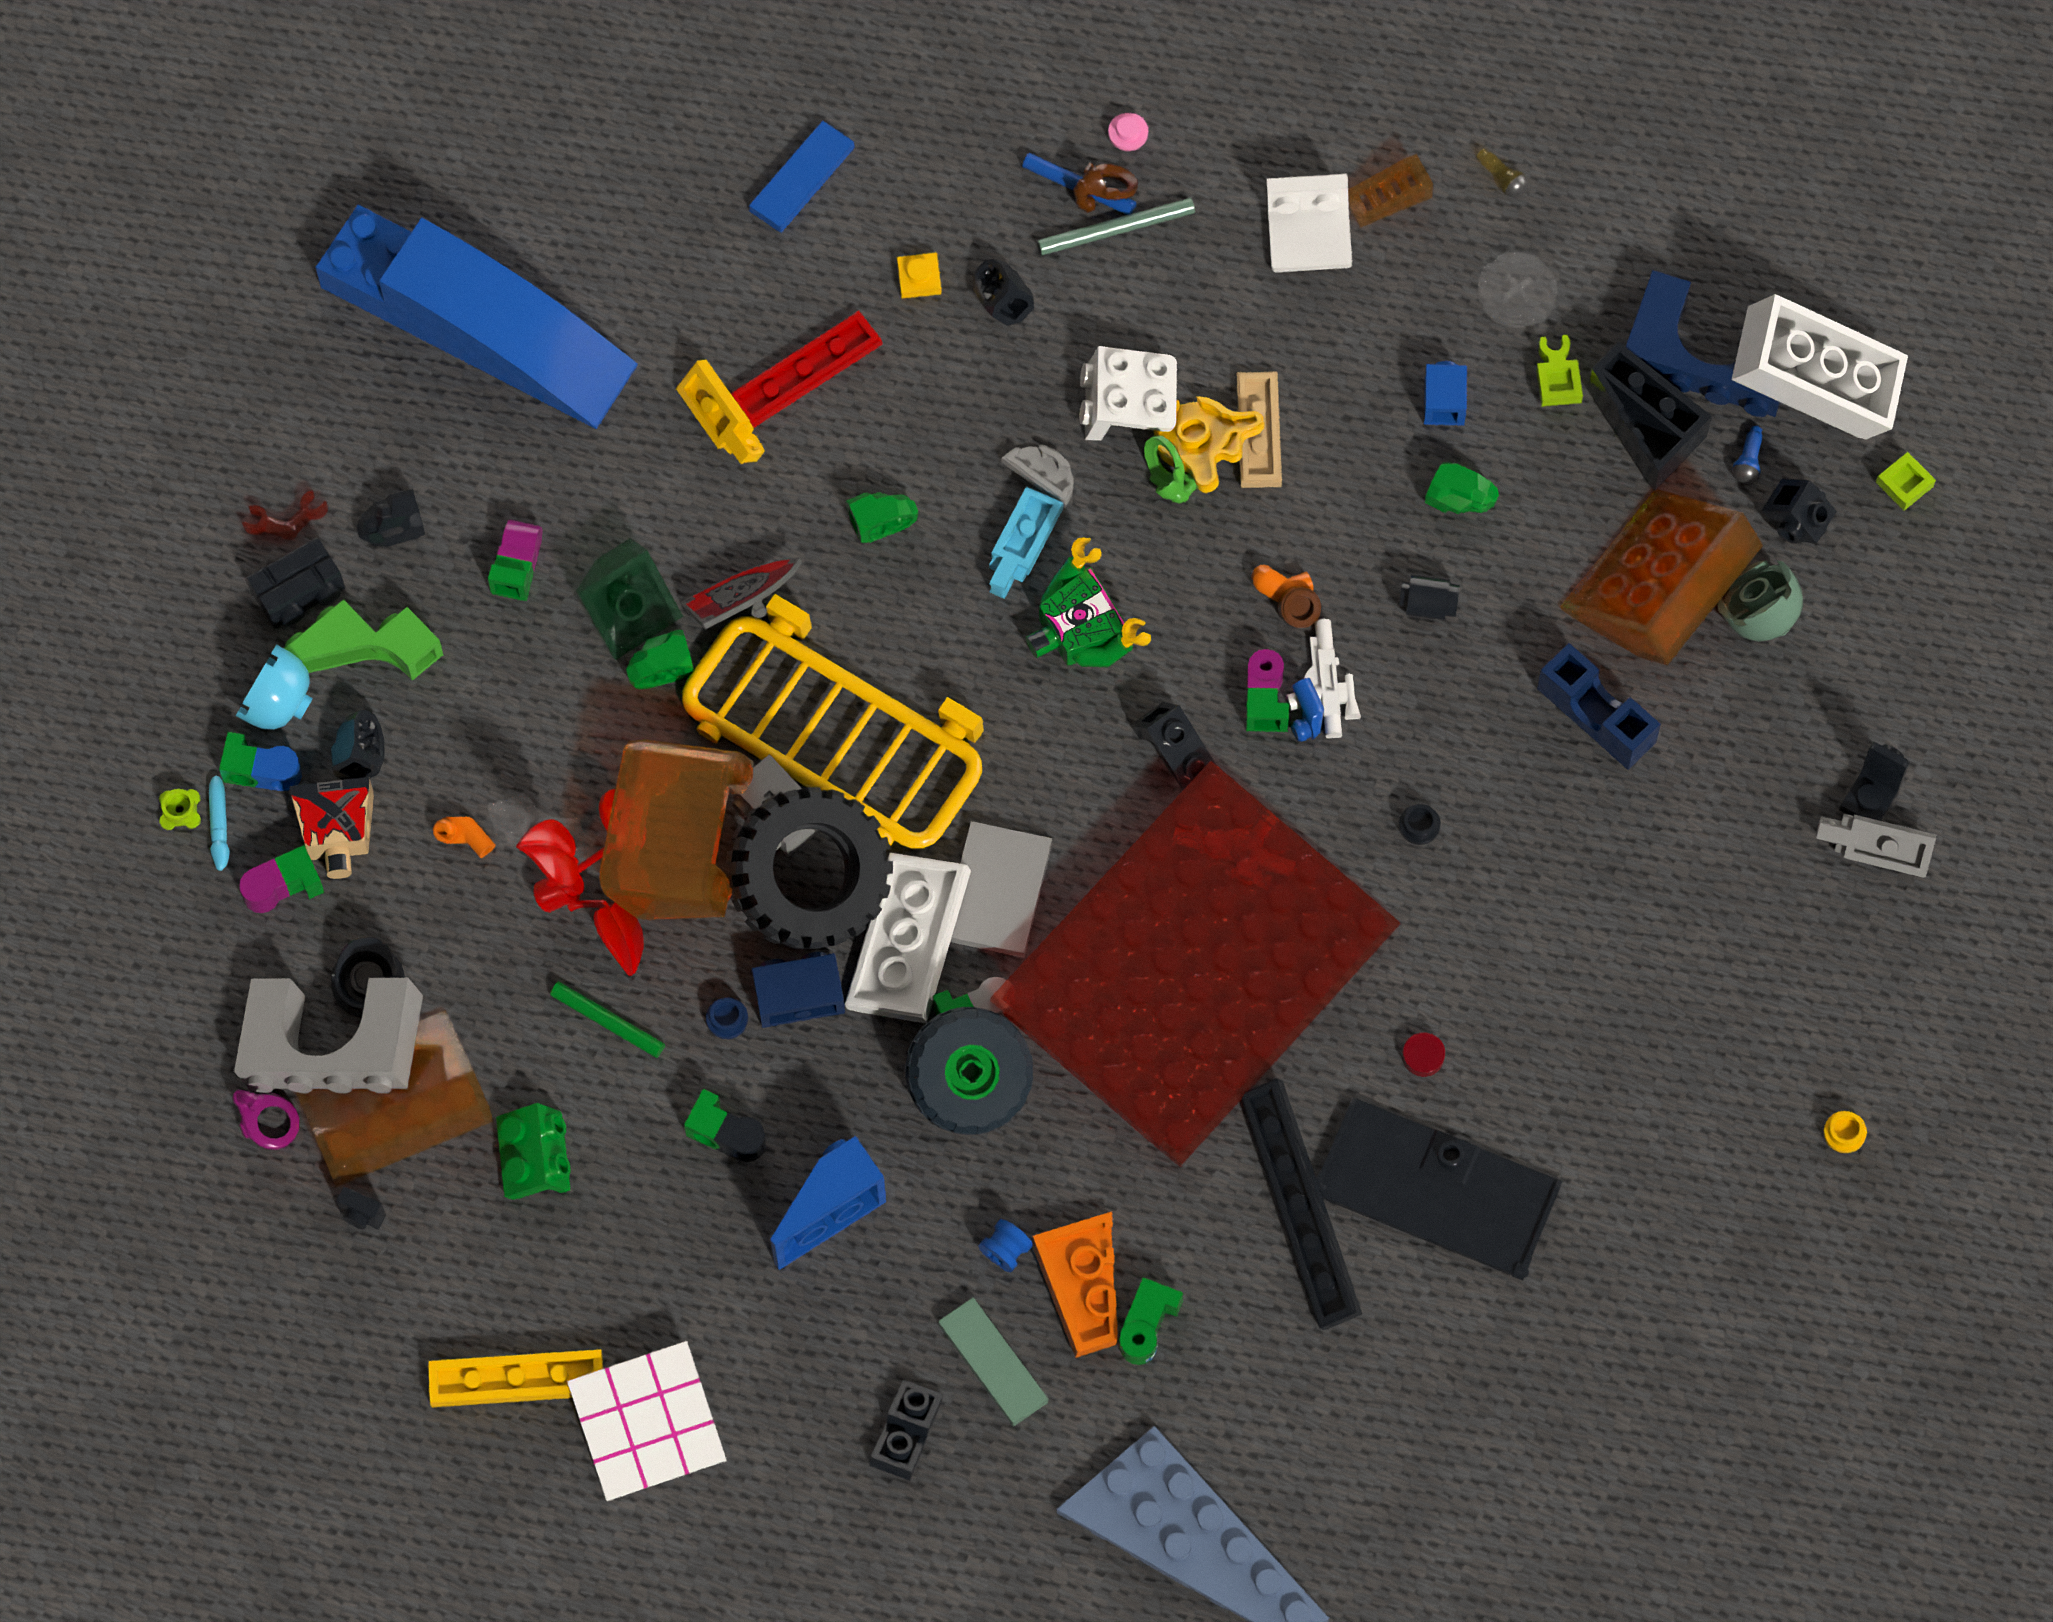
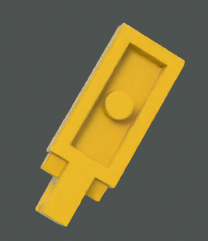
[676,360,765,464]

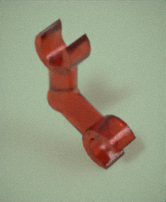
[242,490,328,540]

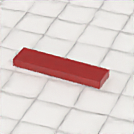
[730,311,882,428]

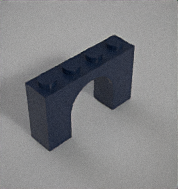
[1626,270,1780,417]

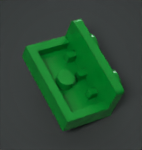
[496,1103,571,1200]

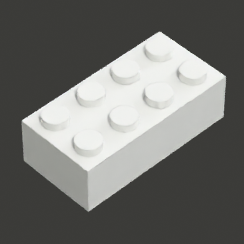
[1732,294,1908,439]

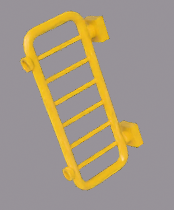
[682,594,984,849]

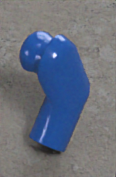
[1291,678,1324,742]

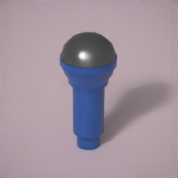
[1732,426,1763,484]

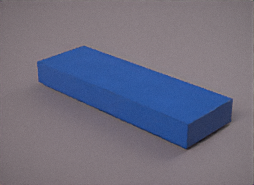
[749,121,855,233]

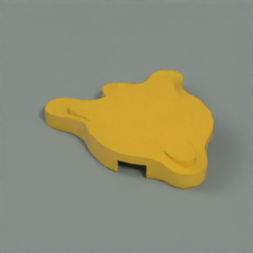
[1153,396,1265,493]

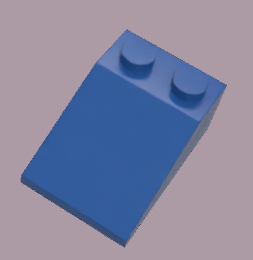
[770,1136,886,1270]

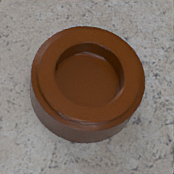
[1278,586,1321,628]

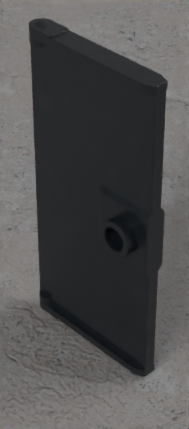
[1317,1097,1563,1281]

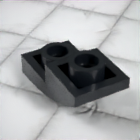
[870,1380,943,1481]

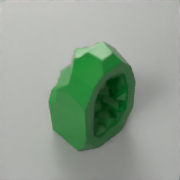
[1425,462,1499,514]
[846,492,919,543]
[626,629,694,689]

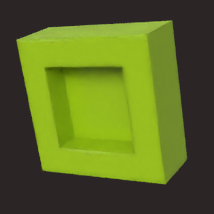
[1876,452,1936,511]

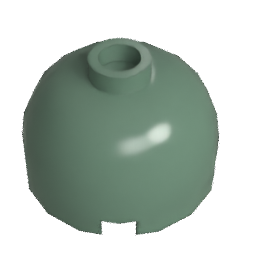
[1718,560,1803,642]

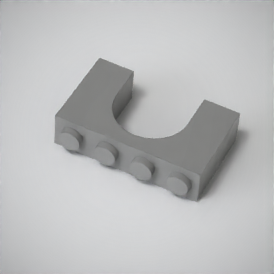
[234,978,423,1093]

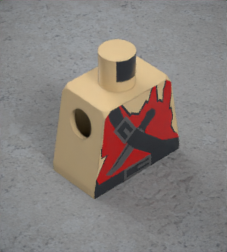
[290,777,374,879]

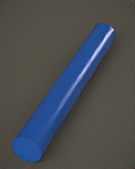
[1023,153,1136,215]

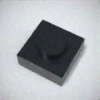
[336,1186,386,1230]

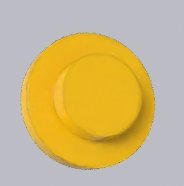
[1823,1111,1867,1153]

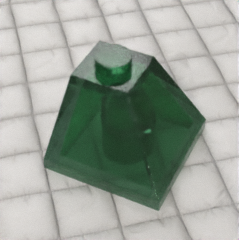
[576,538,683,660]

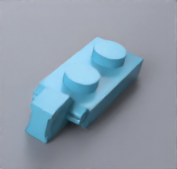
[989,487,1063,599]

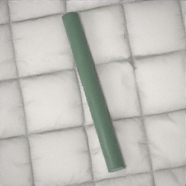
[1037,198,1195,255]

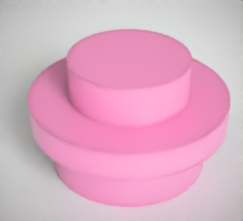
[1108,113,1148,151]

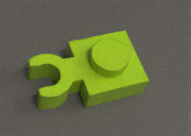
[1536,335,1583,407]

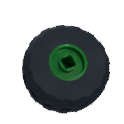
[905,1007,1033,1135]

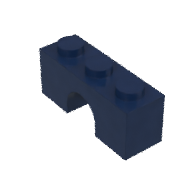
[1537,643,1661,770]

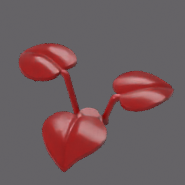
[516,789,649,977]

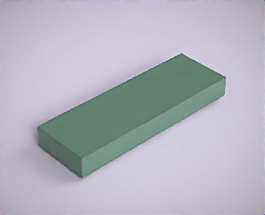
[938,1297,1048,1427]

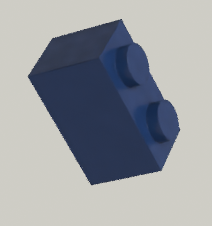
[752,952,845,1028]

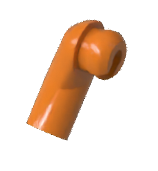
[1252,565,1314,602]
[433,817,496,858]

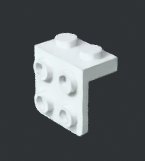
[1079,346,1177,440]

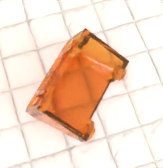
[600,739,753,920]

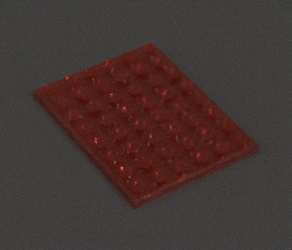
[990,761,1401,1168]

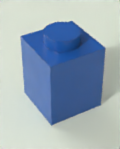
[1424,361,1467,426]

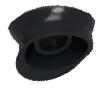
[331,936,405,1018]

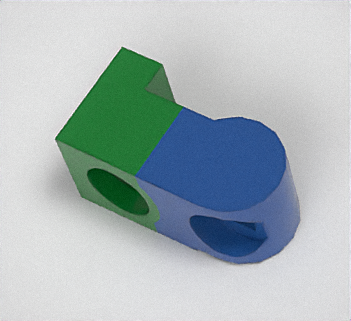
[219,732,302,791]

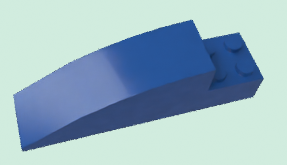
[316,205,638,429]

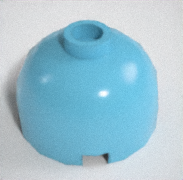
[236,644,313,730]

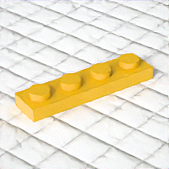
[429,1349,603,1407]

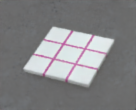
[567,1341,727,1501]

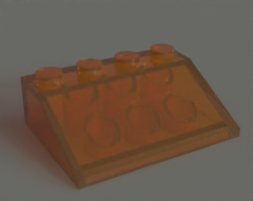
[1560,489,1763,666]
[296,1010,493,1187]

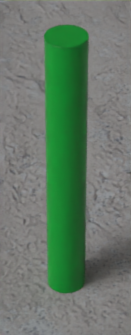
[550,981,665,1058]

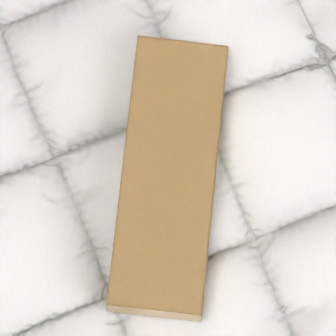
[1237,372,1282,488]

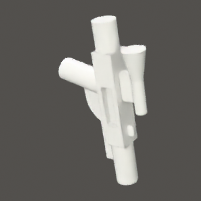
[1286,619,1361,738]

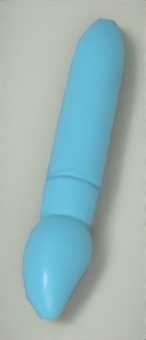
[209,776,230,871]

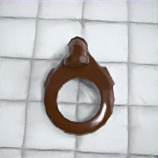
[1074,163,1138,212]

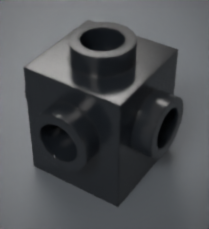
[1762,479,1837,544]

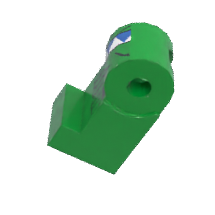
[1119,1277,1183,1365]

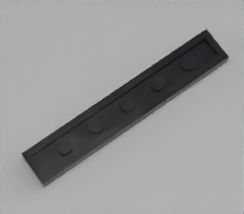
[1240,1078,1363,1330]

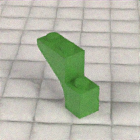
[284,600,443,681]

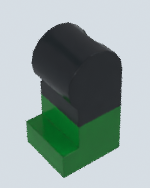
[684,1089,766,1162]

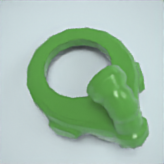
[1144,436,1197,504]

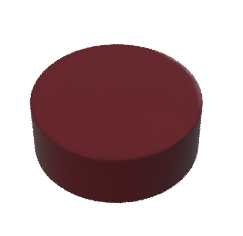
[1402,1032,1445,1077]

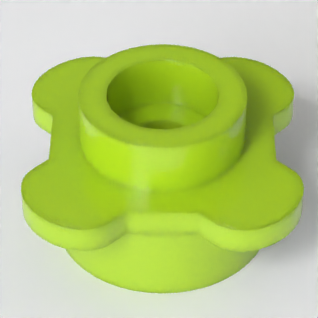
[159,789,201,830]

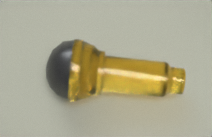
[1477,149,1528,197]

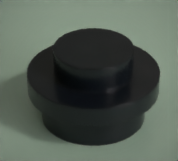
[1399,804,1441,845]

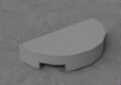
[1002,445,1074,508]

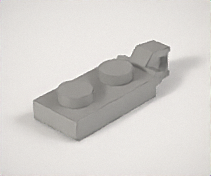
[1816,814,1936,878]

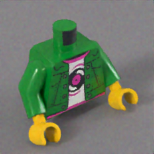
[1025,537,1151,668]

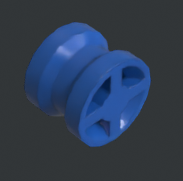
[978,1219,1033,1272]

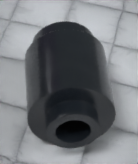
[1399,574,1460,620]

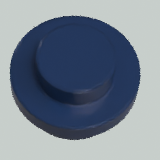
[706,997,748,1039]

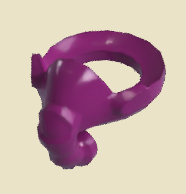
[232,1090,300,1150]

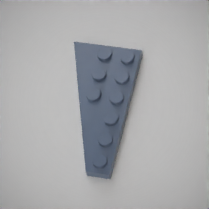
[1056,1426,1329,1622]

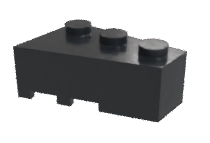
[1588,342,1712,491]

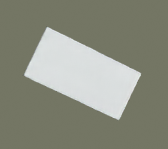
[844,853,971,1023]

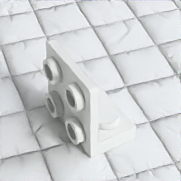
[1267,174,1352,272]

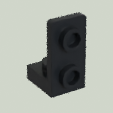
[1130,702,1221,796]
[1839,742,1910,821]

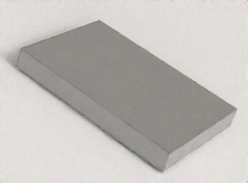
[950,821,1052,958]

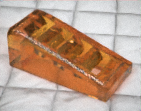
[1348,154,1433,228]

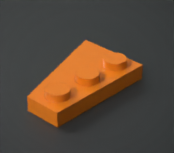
[1031,1211,1118,1358]

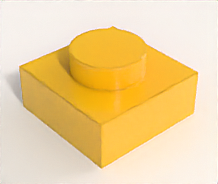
[897,253,942,298]

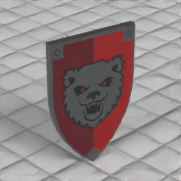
[680,558,802,629]

